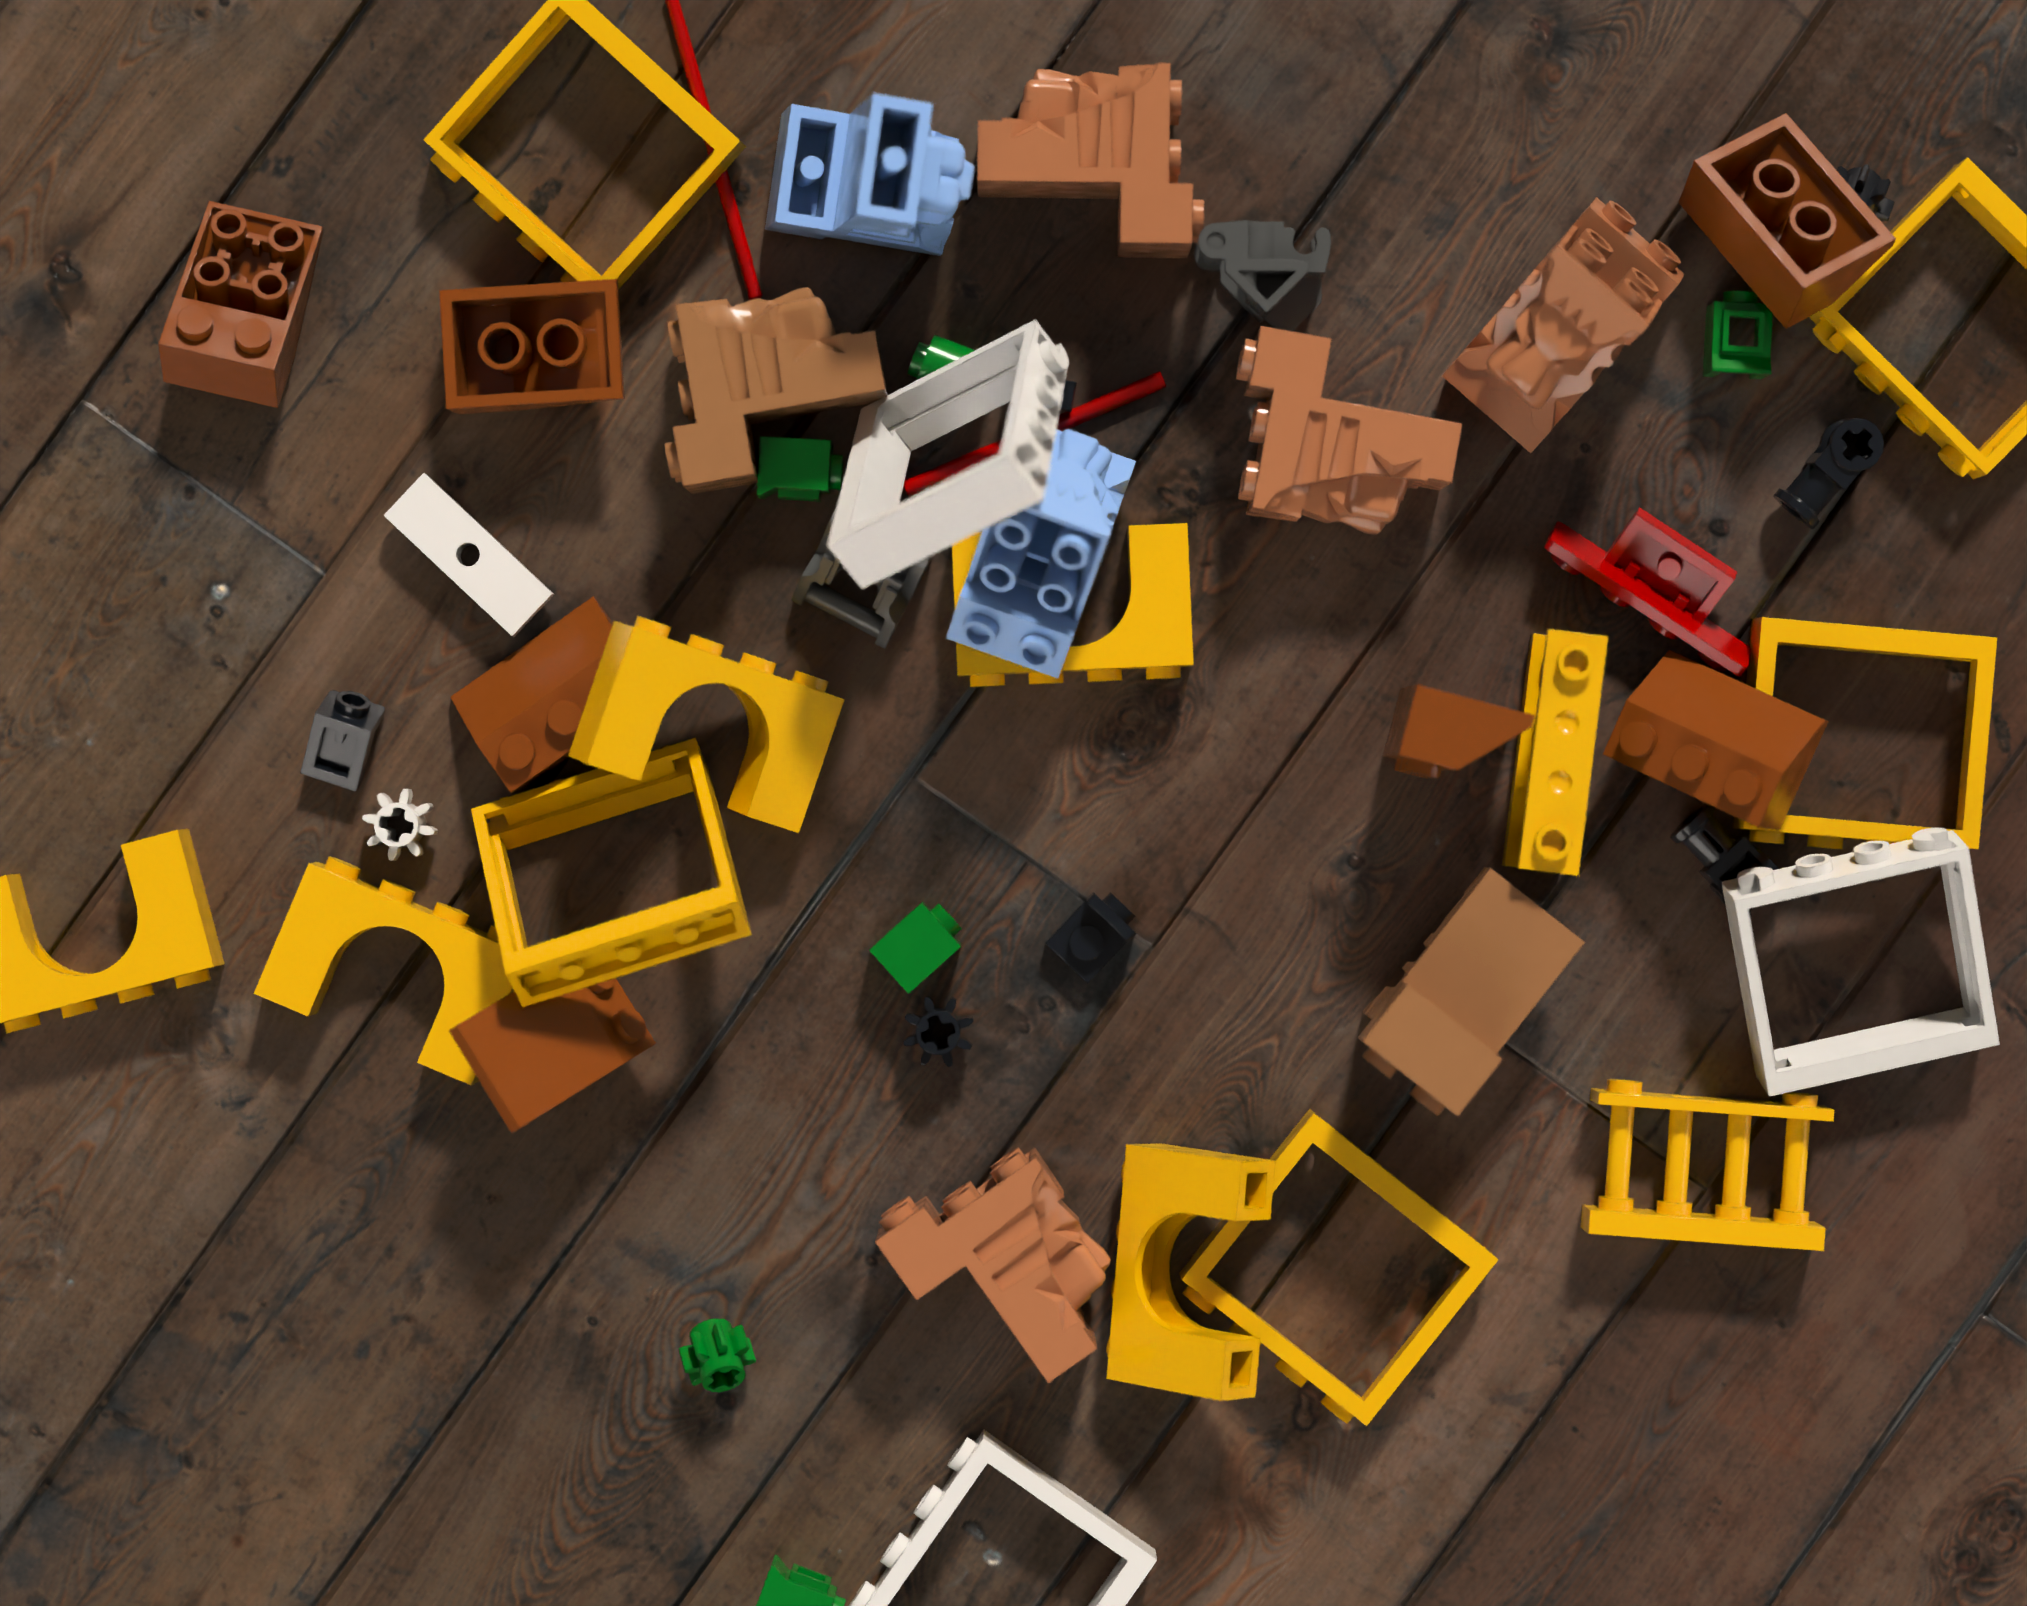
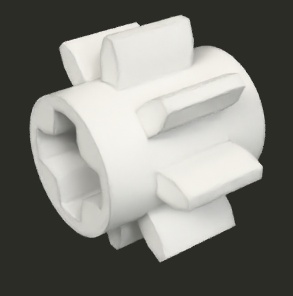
[362,788,438,861]

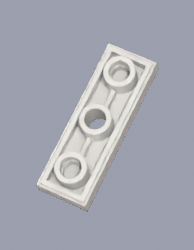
[384,473,554,637]

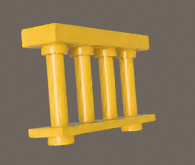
[1502,629,1608,876]
[1580,1079,1834,1251]

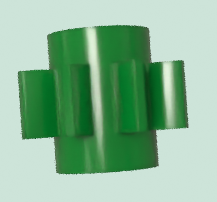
[678,1318,756,1392]

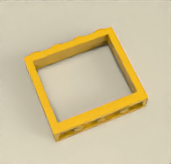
[424,0,747,290]
[1809,157,2027,479]
[1733,617,1997,849]
[471,738,752,1007]
[1179,1109,1498,1426]

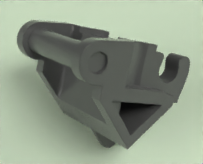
[1194,220,1331,332]
[791,507,932,649]

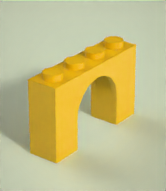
[952,523,1194,687]
[568,616,845,833]
[0,829,225,1034]
[254,856,514,1085]
[1106,1143,1275,1401]

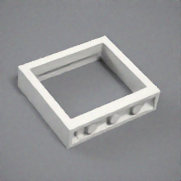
[827,319,1069,589]
[1722,828,2000,1097]
[849,1430,1157,1606]

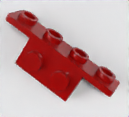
[1544,507,1751,677]

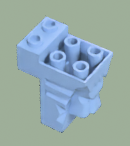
[765,93,975,256]
[946,429,1136,678]

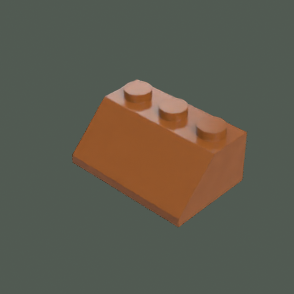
[1678,113,1896,329]
[450,596,613,793]
[1603,650,1829,830]
[1383,684,1535,779]

